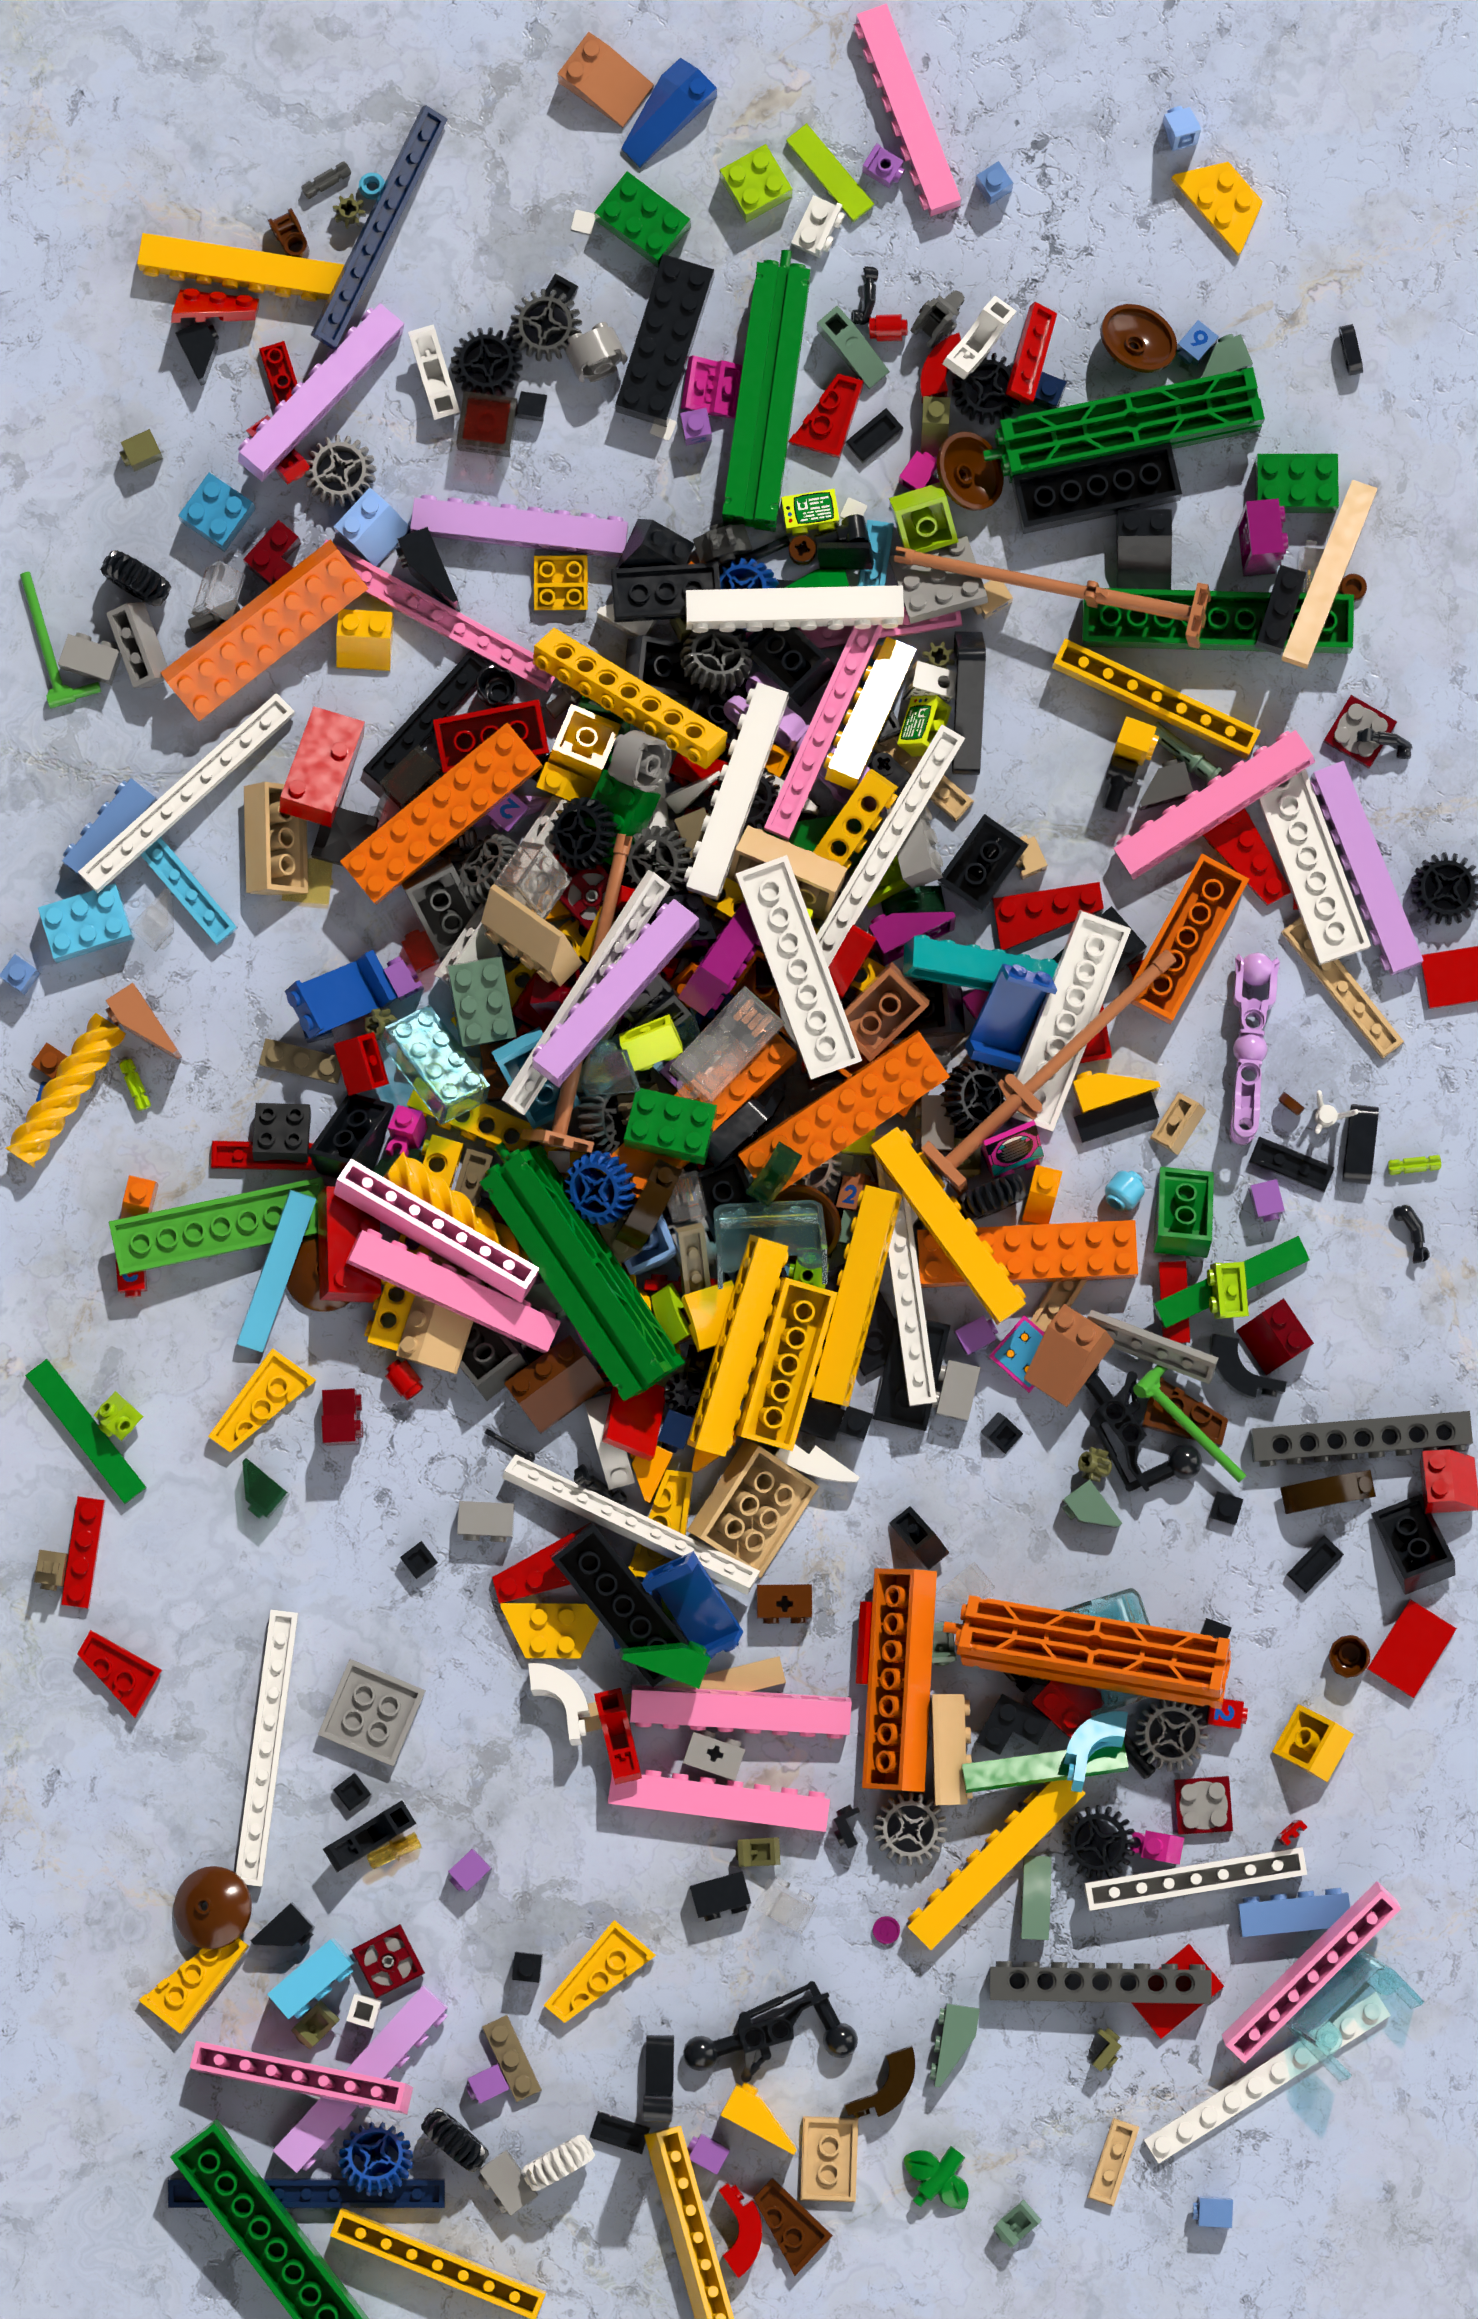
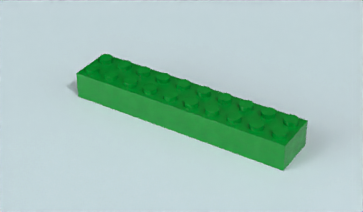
[1081,588,1354,654]
[170,2119,369,2319]

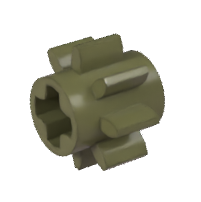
[333,193,366,229]
[922,641,955,669]
[365,1008,398,1042]
[1078,1447,1112,1482]

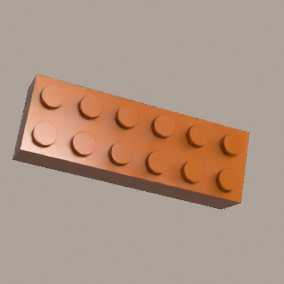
[1131,854,1249,1025]

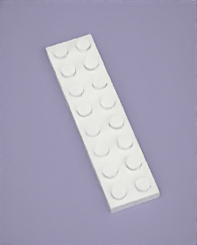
[1258,769,1371,965]
[735,855,862,1080]
[1012,910,1131,1131]

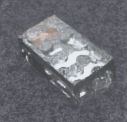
[669,986,785,1104]

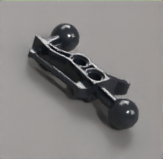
[1084,1364,1202,1492]
[683,1981,858,2083]

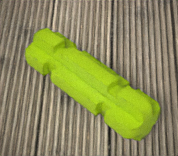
[119,1059,151,1111]
[1388,1155,1442,1175]

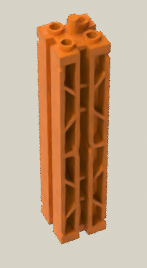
[943,1595,1232,1709]

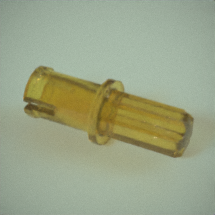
[367,1832,422,1869]

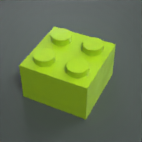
[719,144,793,223]
[889,482,958,553]

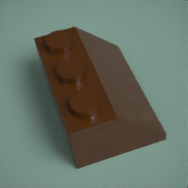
[504,1335,607,1434]

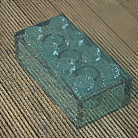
[381,1004,490,1125]

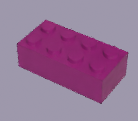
[1238,498,1288,577]
[678,903,760,1017]

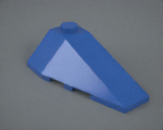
[621,58,717,168]

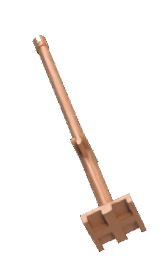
[894,546,1211,649]
[520,833,633,1153]
[921,949,1176,1196]

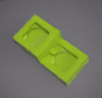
[651,1283,691,1345]

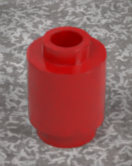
[869,314,908,342]
[385,1359,424,1401]

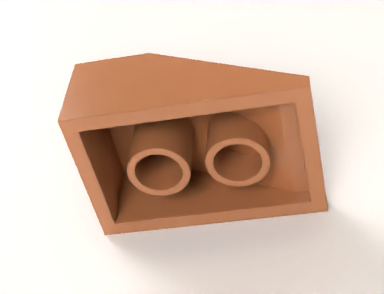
[557,32,654,128]
[844,962,930,1062]
[105,983,182,1060]
[1024,1304,1115,1407]

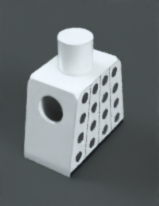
[902,661,956,704]

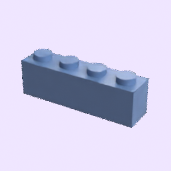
[62,778,157,877]
[1237,1888,1350,1937]

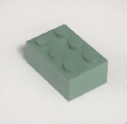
[446,956,516,1047]

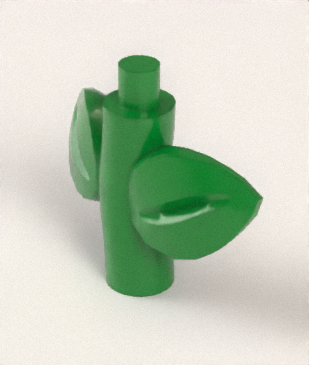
[904,2146,969,2209]

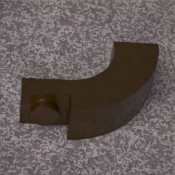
[615,1158,682,1251]
[1280,1470,1376,1514]
[844,2045,915,2118]

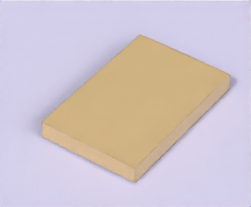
[800,2116,858,2202]

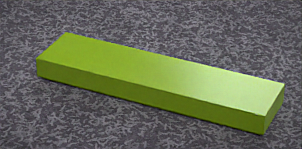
[786,123,874,223]

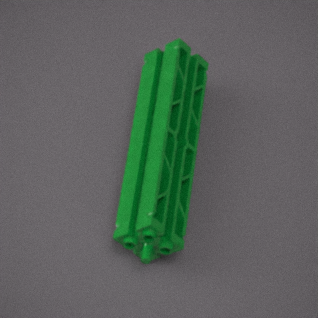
[723,250,811,532]
[983,367,1265,484]
[479,1142,685,1401]

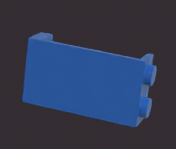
[285,950,398,1039]
[965,964,1057,1072]
[641,1551,744,1660]

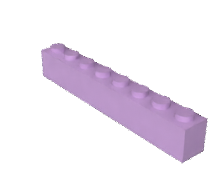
[238,303,404,482]
[410,495,629,558]
[1310,761,1424,976]
[532,899,699,1088]
[272,1985,448,2173]

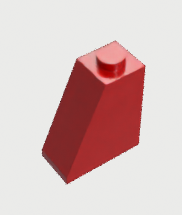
[828,925,876,1000]

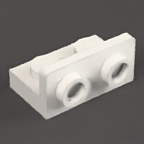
[791,195,845,258]

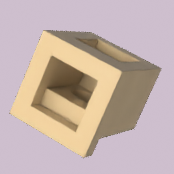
[1016,835,1048,880]

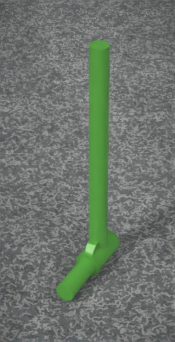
[20,572,101,709]
[1133,1365,1246,1483]

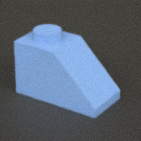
[1163,106,1201,151]

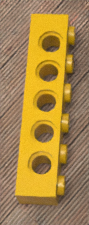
[812,769,898,920]

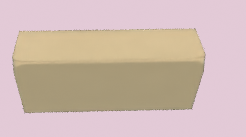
[1150,1092,1206,1155]

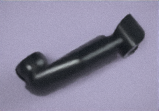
[851,266,878,325]
[1357,728,1413,759]
[1393,1205,1430,1264]
[574,1464,627,1505]

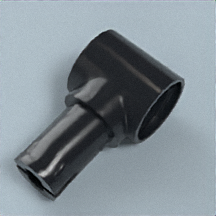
[814,514,870,545]
[1102,756,1139,812]

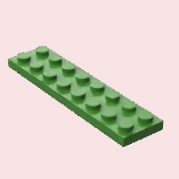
[108,1177,325,1276]

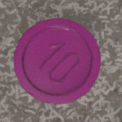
[873,1916,900,1944]

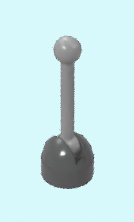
[932,1031,971,1067]

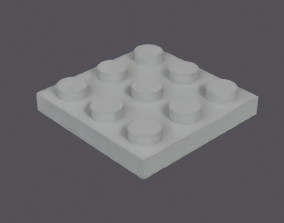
[889,535,988,624]
[318,1659,426,1767]

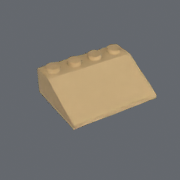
[687,1439,819,1578]

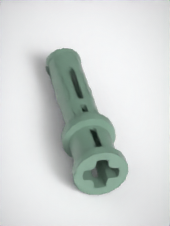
[1154,721,1223,787]

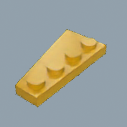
[208,1348,316,1452]
[629,1470,694,1578]
[544,1920,656,2023]
[138,1938,250,2034]

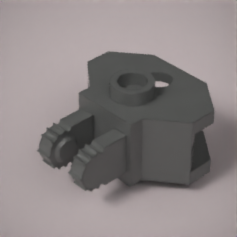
[910,290,965,348]
[693,523,752,564]

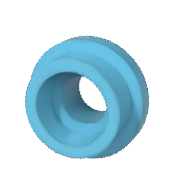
[359,173,385,200]

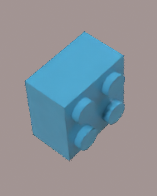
[178,472,256,552]

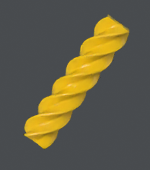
[5,1013,126,1168]
[383,1151,529,1261]

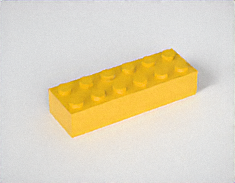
[735,1277,837,1451]

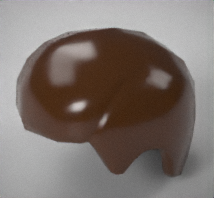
[1329,1635,1371,1678]

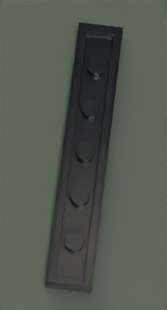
[363,650,489,788]

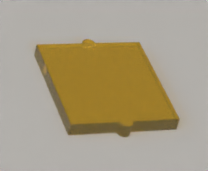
[282,858,334,905]

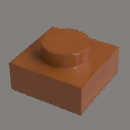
[31,1042,68,1079]

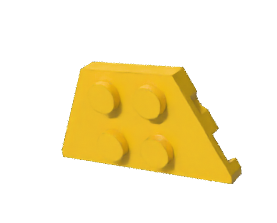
[1171,162,1263,256]
[501,1603,600,1659]

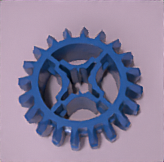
[719,558,779,631]
[564,1151,636,1225]
[338,2121,413,2197]

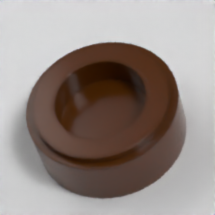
[1339,574,1367,602]
[1278,1092,1305,1116]

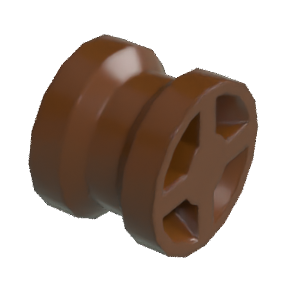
[789,535,816,566]

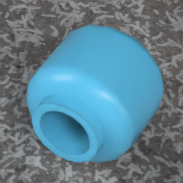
[1105,1171,1145,1211]

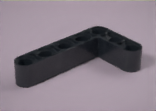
[952,631,986,775]
[643,2035,674,2122]

